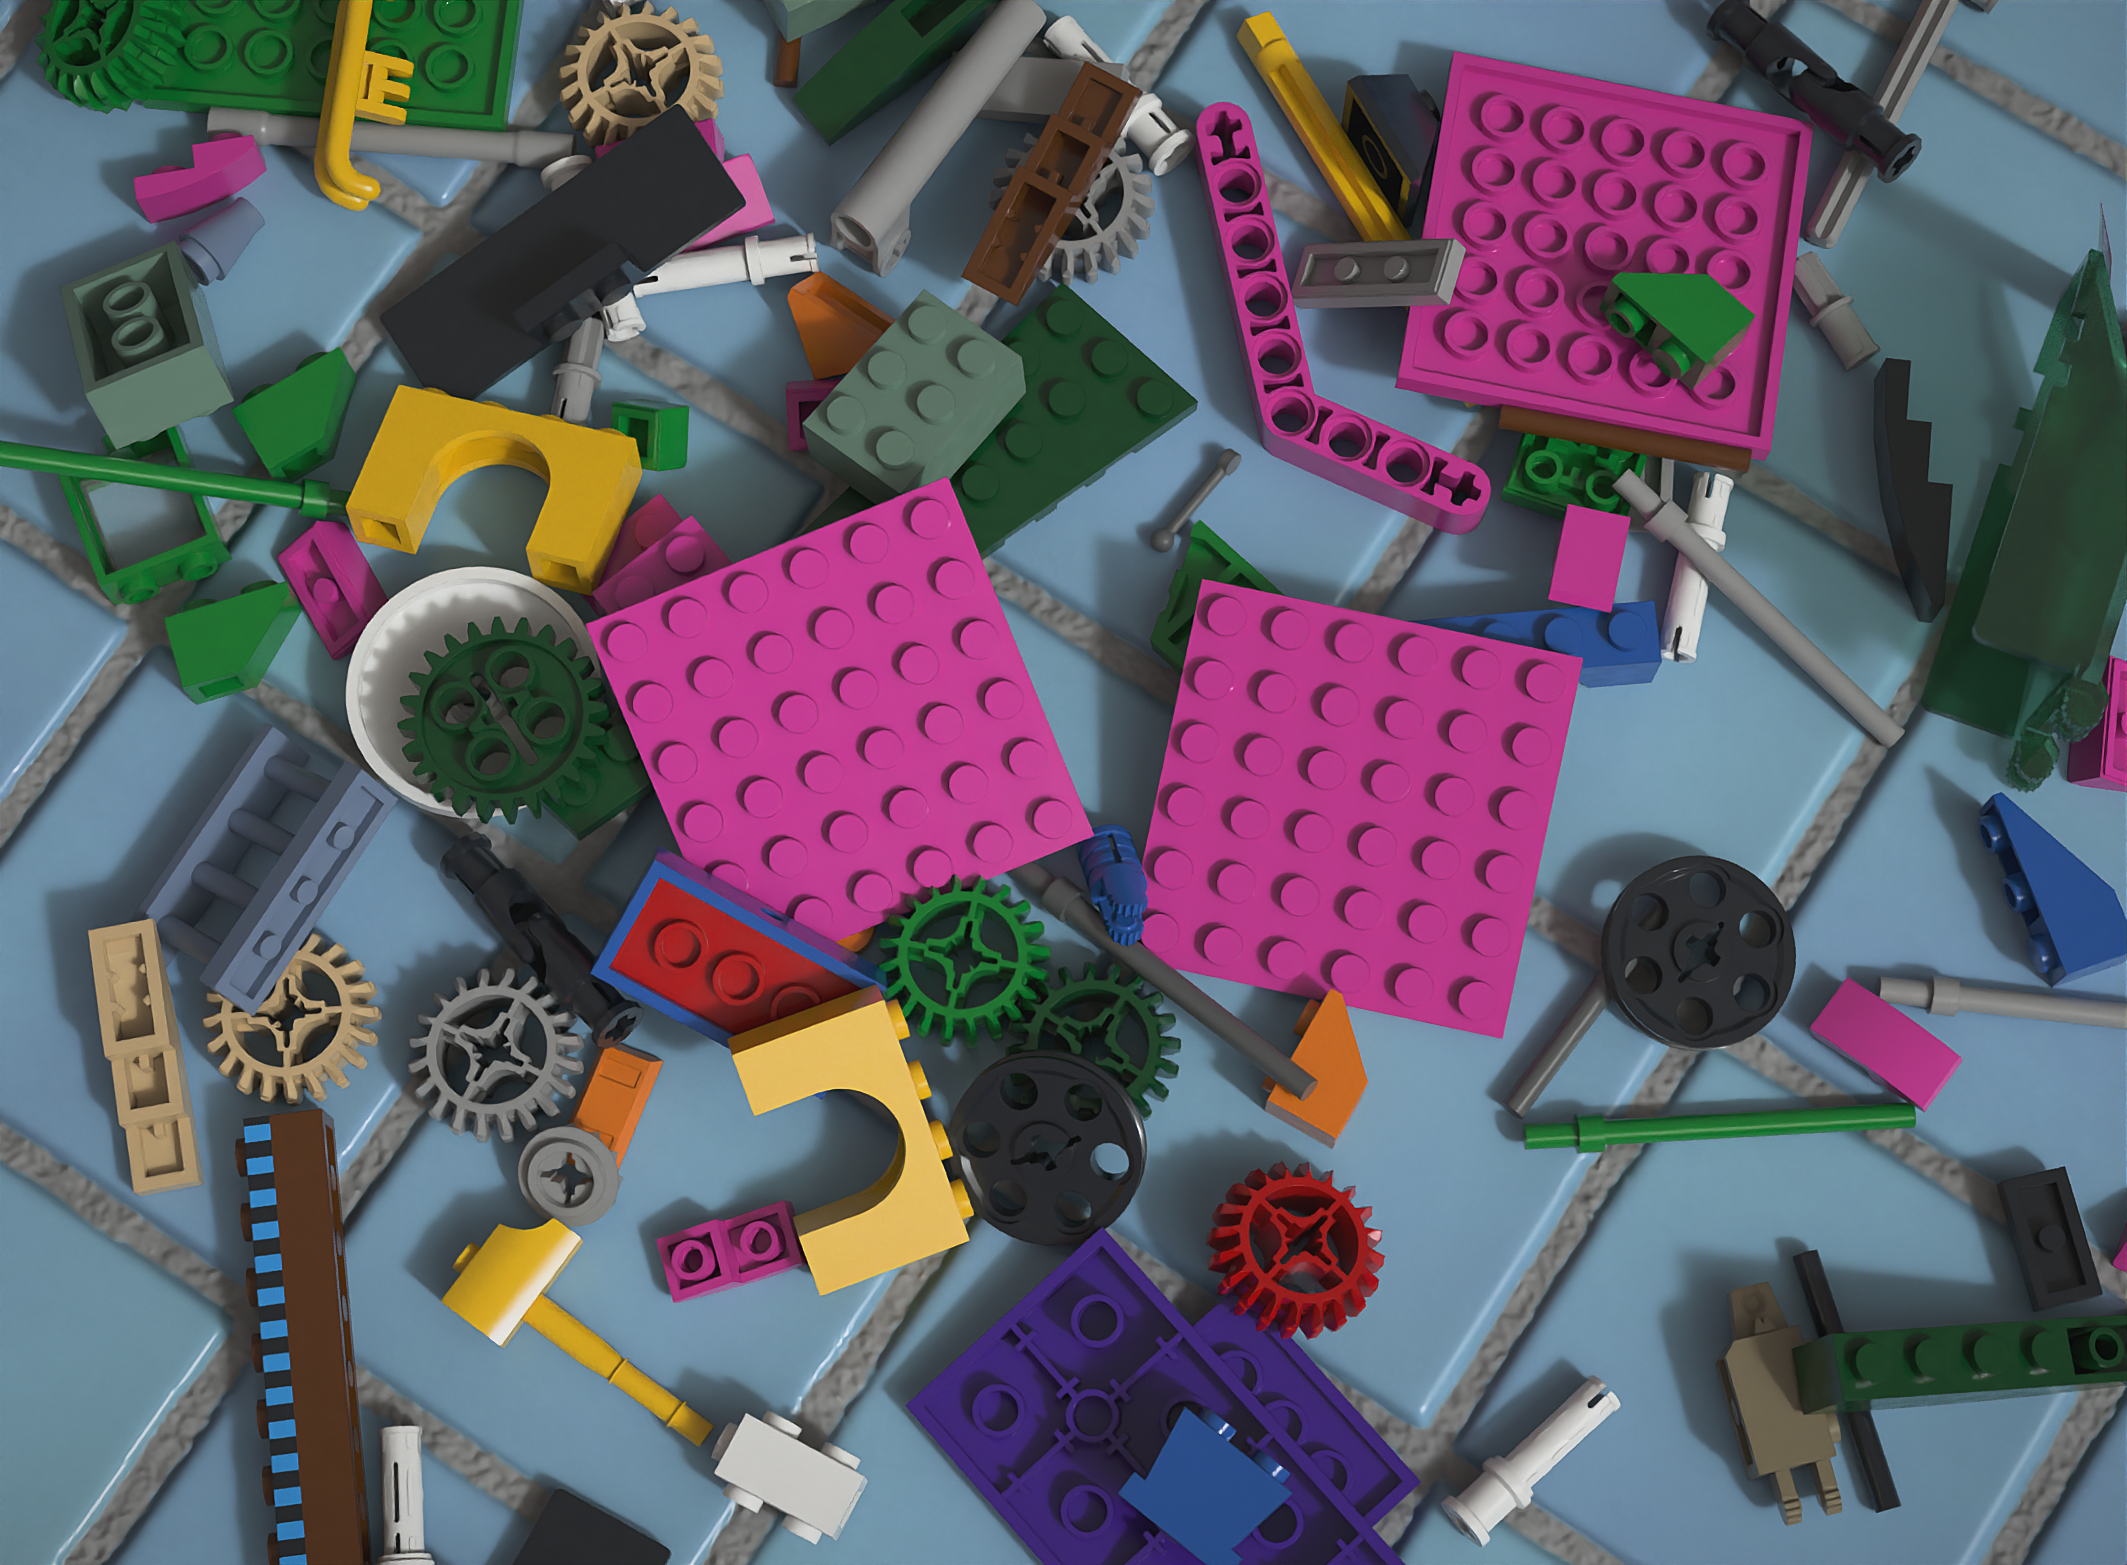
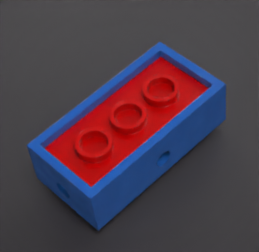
[590,846,887,1099]

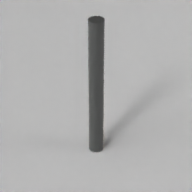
[1501,901,1663,1119]

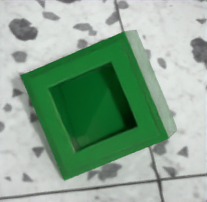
[611,399,689,472]

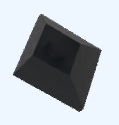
[1341,74,1440,229]

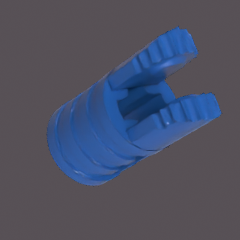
[1076,824,1148,947]

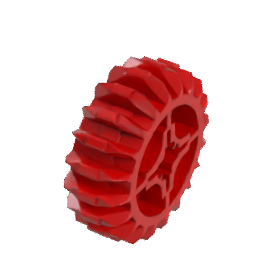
[1205,1161,1385,1340]

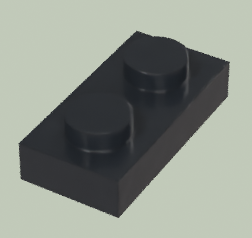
[1996,1166,2103,1312]

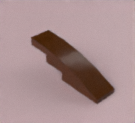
[961,61,1143,306]

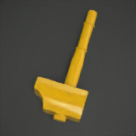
[441,1218,715,1447]

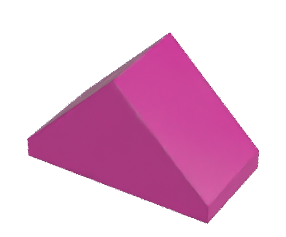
[1548,504,1631,613]

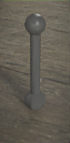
[1150,448,1241,553]

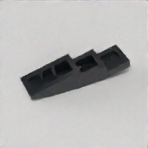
[1873,358,1953,623]

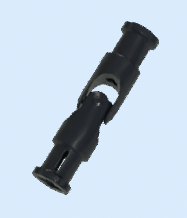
[1706,0,1922,183]
[440,832,643,1049]

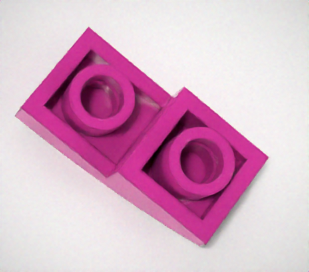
[133,133,267,224]
[1810,977,1962,1113]
[656,1200,809,1303]

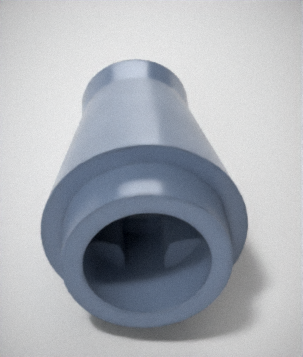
[178,197,265,286]

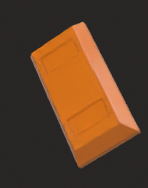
[566,1043,664,1171]

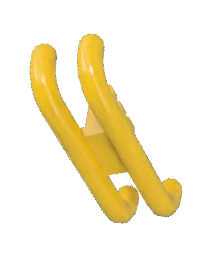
[314,0,414,211]

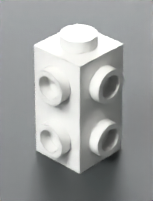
[711,1410,868,1545]

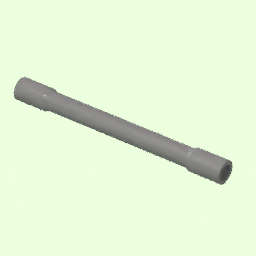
[207,107,577,169]

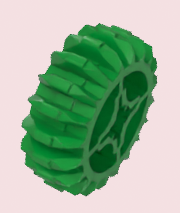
[34,0,191,114]
[877,874,1051,1049]

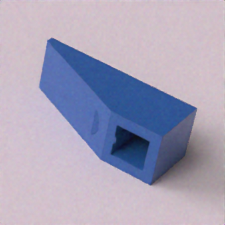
[1977,792,2127,988]

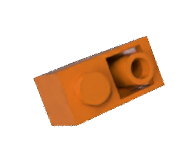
[1261,988,1368,1149]

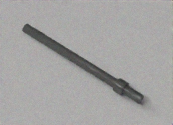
[1007,861,1318,1101]

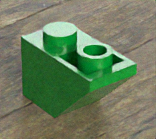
[1599,272,1755,390]
[231,346,357,483]
[164,580,302,705]

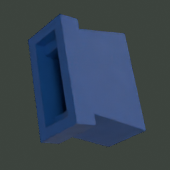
[1118,1406,1294,1565]

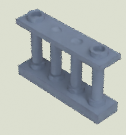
[129,722,399,1016]

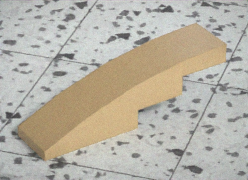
[88,918,204,1196]

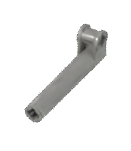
[829,0,1046,278]

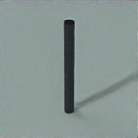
[1792,1249,1902,1513]

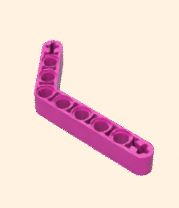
[1195,102,1491,535]

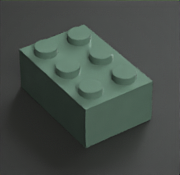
[60,240,234,450]
[802,289,1026,505]

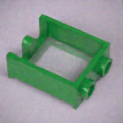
[57,424,232,606]

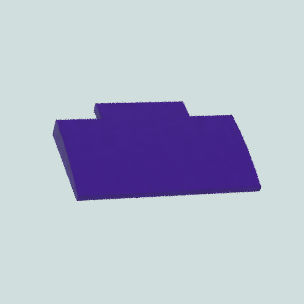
[905,1227,1421,1565]

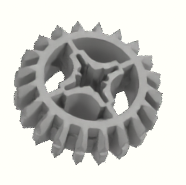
[988,132,1155,287]
[408,968,585,1143]

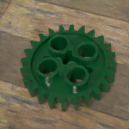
[397,616,611,825]

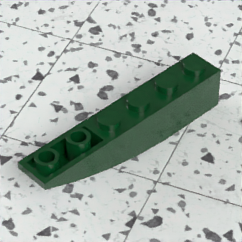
[792,0,1001,147]
[1792,1314,2127,1415]

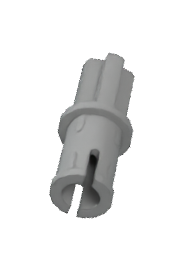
[1793,251,1881,371]
[550,317,606,427]

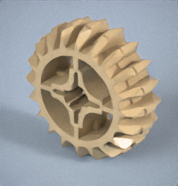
[559,0,724,149]
[203,933,382,1107]

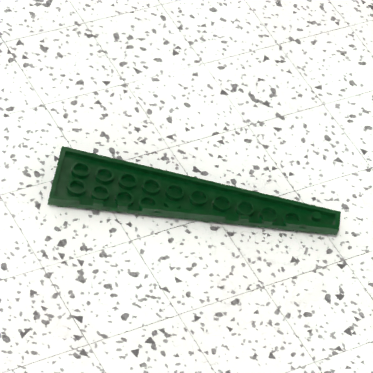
[540,282,1198,841]

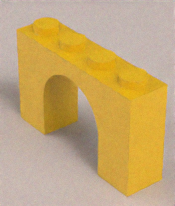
[345,384,643,596]
[727,984,974,1296]

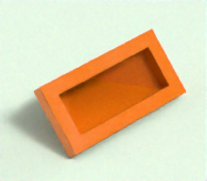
[787,270,895,380]

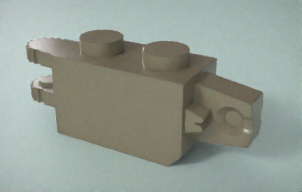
[1715,1282,1842,1526]

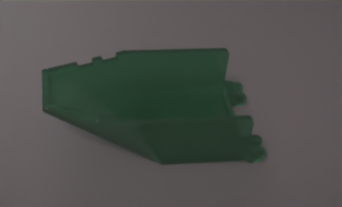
[1920,248,2127,793]

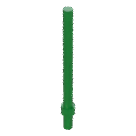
[0,440,352,519]
[1522,1102,1916,1154]

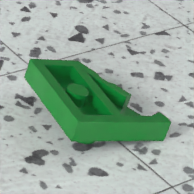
[1150,520,1285,676]

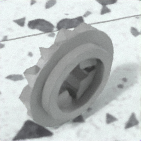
[518,1122,623,1227]

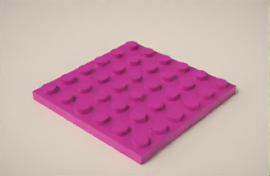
[1395,51,1814,461]
[585,476,1094,942]
[1137,579,1583,1039]

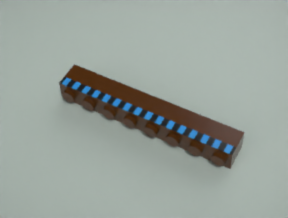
[235,1108,373,1565]

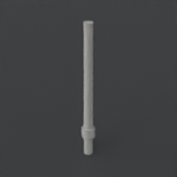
[1611,468,1905,749]
[1875,975,2127,1029]

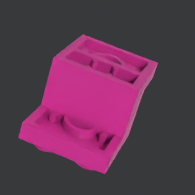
[578,493,732,618]

